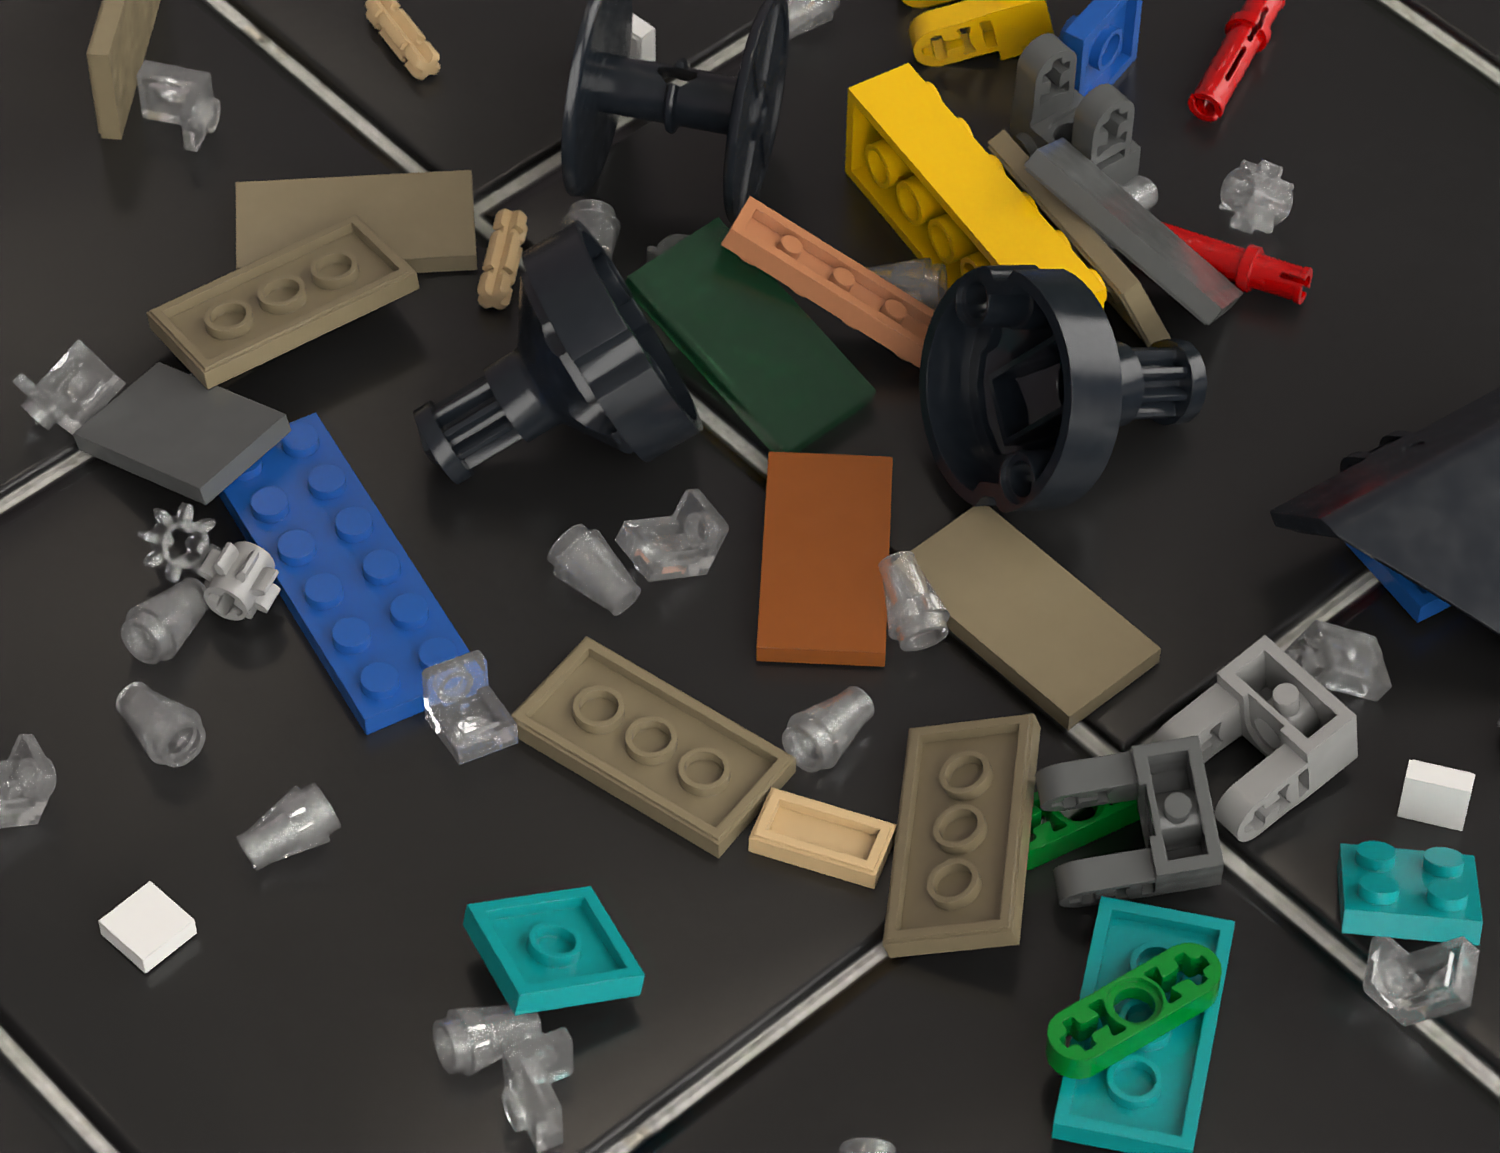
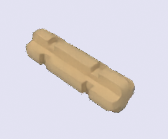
[365,0,440,80]
[477,208,528,310]

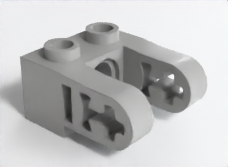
[1150,635,1358,842]

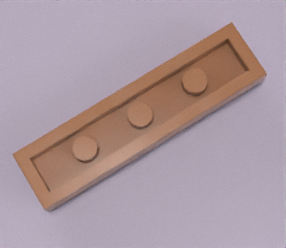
[721,196,935,368]

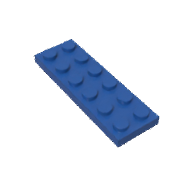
[219,412,483,735]

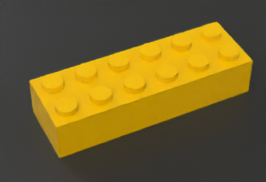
[845,63,1107,310]

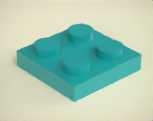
[1337,841,1483,946]
[463,886,645,1016]

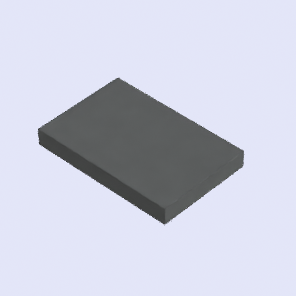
[73,362,292,505]

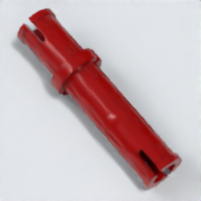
[1188,0,1286,122]
[1162,222,1313,305]

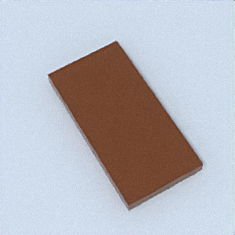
[756,452,893,667]

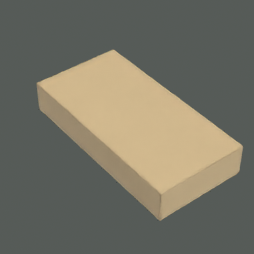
[748,787,897,889]

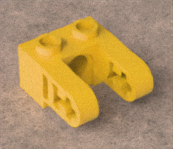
[902,0,1054,67]

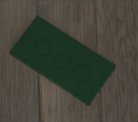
[626,217,876,453]

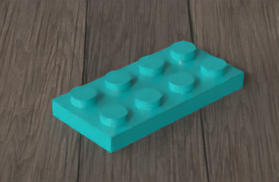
[1052,896,1235,1153]

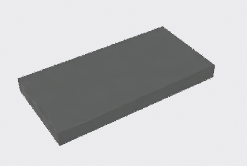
[1024,137,1244,325]

